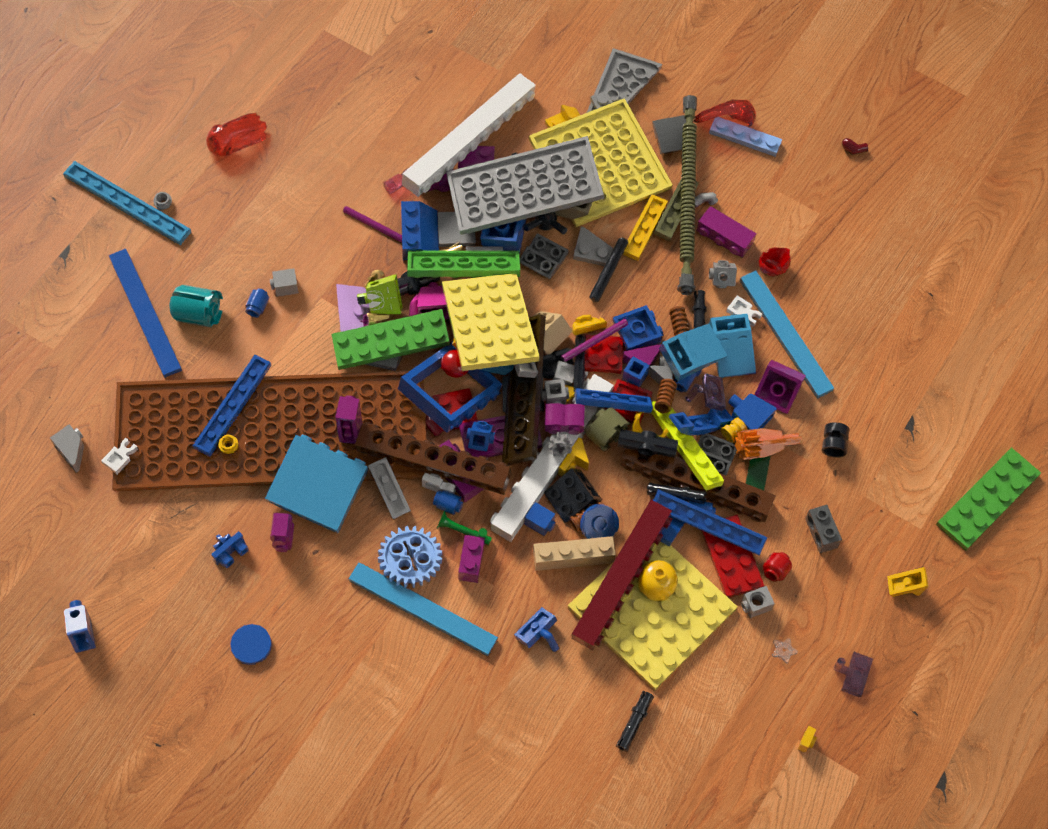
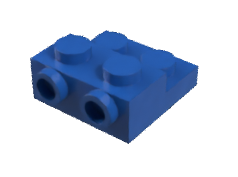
[612,305,664,351]

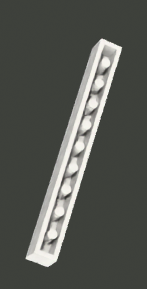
[402,73,536,197]
[490,374,614,542]

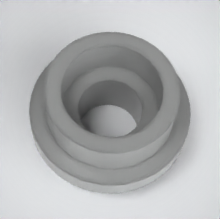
[153,192,172,210]

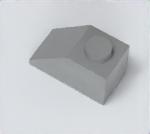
[50,424,84,473]

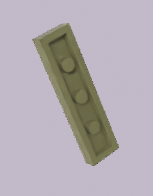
[653,180,699,242]

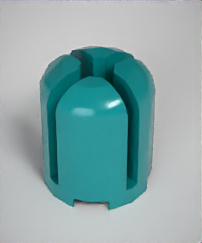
[169,285,223,328]

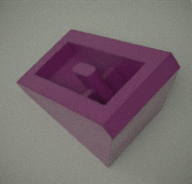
[622,344,661,366]

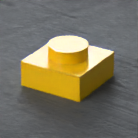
[798,726,817,753]

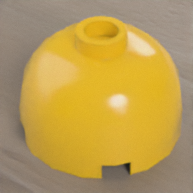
[637,560,678,602]

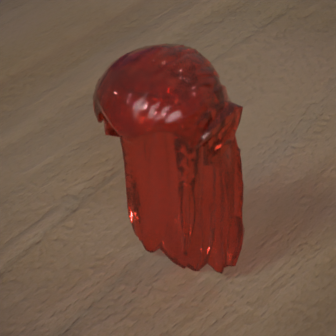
[693,99,756,127]
[206,113,267,156]

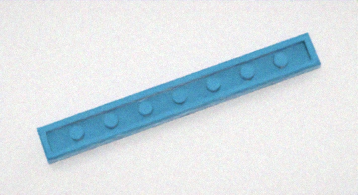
[63,161,191,245]
[740,271,834,399]
[348,562,498,656]

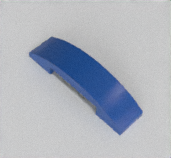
[669,407,733,435]

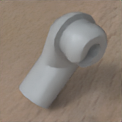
[695,192,718,208]

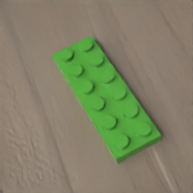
[407,251,520,278]
[331,309,450,370]
[936,447,1041,551]

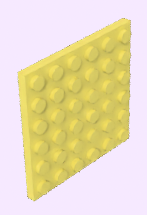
[529,98,673,228]
[568,542,738,691]

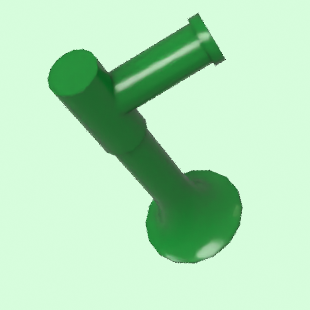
[437,511,492,546]

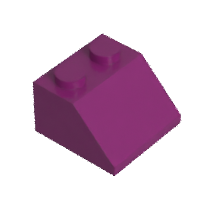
[754,360,806,414]

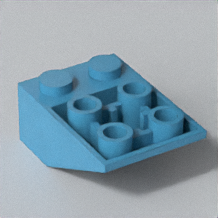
[709,314,756,378]
[660,324,727,381]

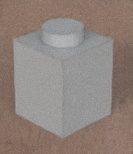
[270,268,299,297]

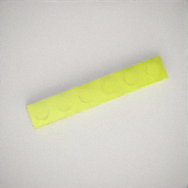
[651,401,724,491]

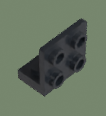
[544,468,602,523]

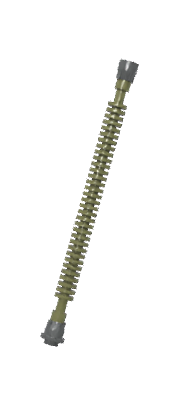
[677,95,697,295]

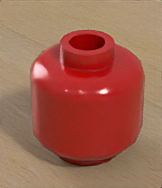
[763,552,793,582]

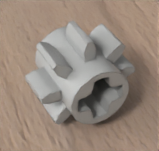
[548,432,573,458]

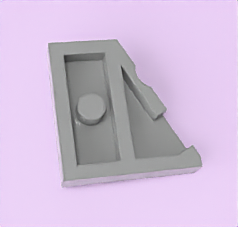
[573,226,613,266]

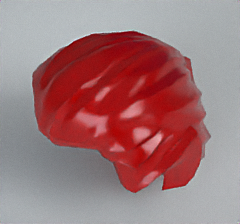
[758,247,791,277]

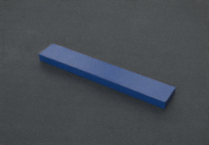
[193,355,272,457]
[653,489,768,556]

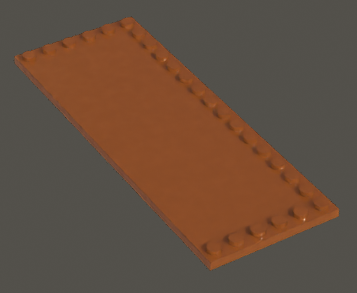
[112,371,428,491]

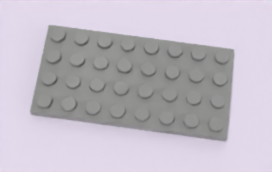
[446,136,604,235]

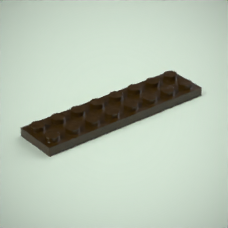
[502,314,546,466]

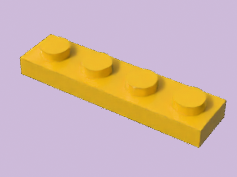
[623,194,668,261]

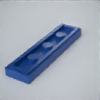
[574,388,653,413]

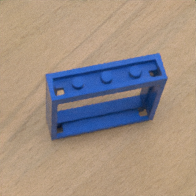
[398,341,502,433]

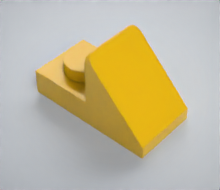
[545,105,580,128]
[558,437,589,477]
[887,567,928,597]

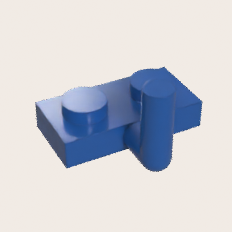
[514,607,559,652]

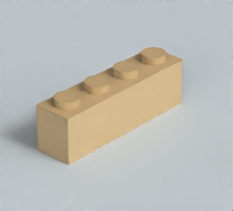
[533,536,615,571]

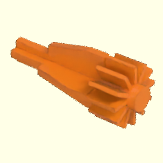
[735,428,802,460]

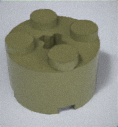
[584,407,630,451]

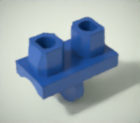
[211,531,249,569]

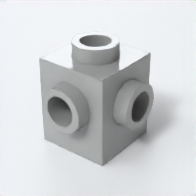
[709,260,737,288]
[541,379,569,405]

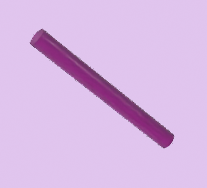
[343,206,402,243]
[561,319,628,362]

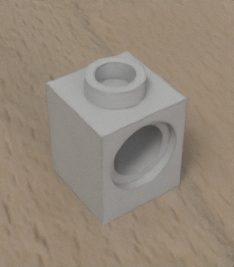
[741,586,775,618]

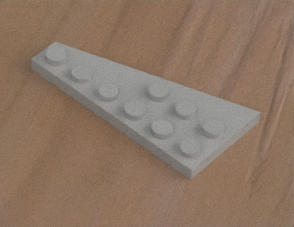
[587,48,662,113]

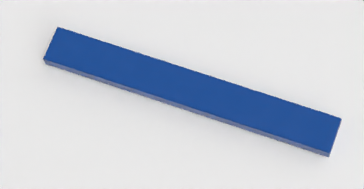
[109,249,182,378]

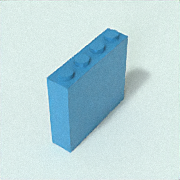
[265,434,368,533]

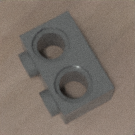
[805,505,842,553]

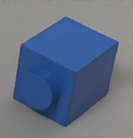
[622,356,650,387]
[524,502,556,536]

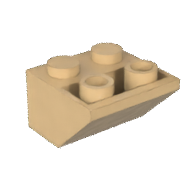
[534,311,573,356]

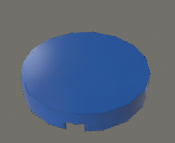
[580,504,619,539]
[230,624,272,665]

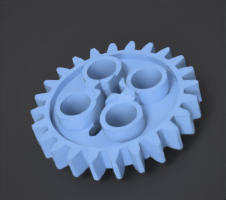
[378,526,442,588]

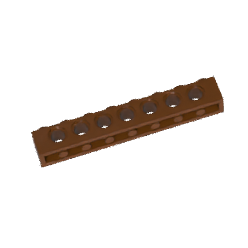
[354,424,512,495]
[620,448,776,522]

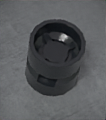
[822,422,850,458]

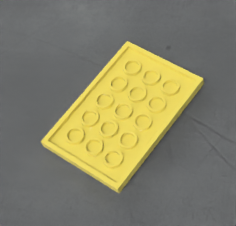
[442,274,539,371]

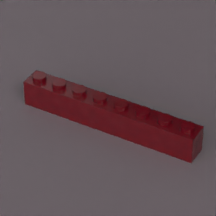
[572,500,673,651]

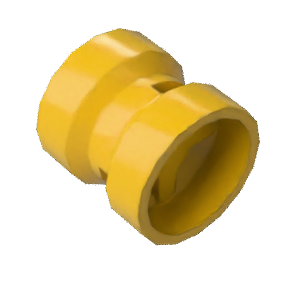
[721,417,748,443]

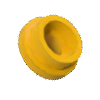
[219,435,238,454]

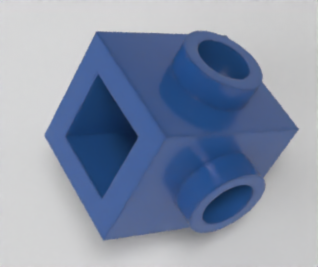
[466,421,495,451]

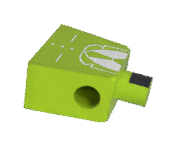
[357,274,403,314]

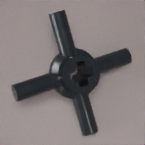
[524,211,567,235]

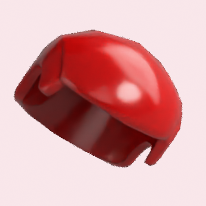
[441,349,469,378]

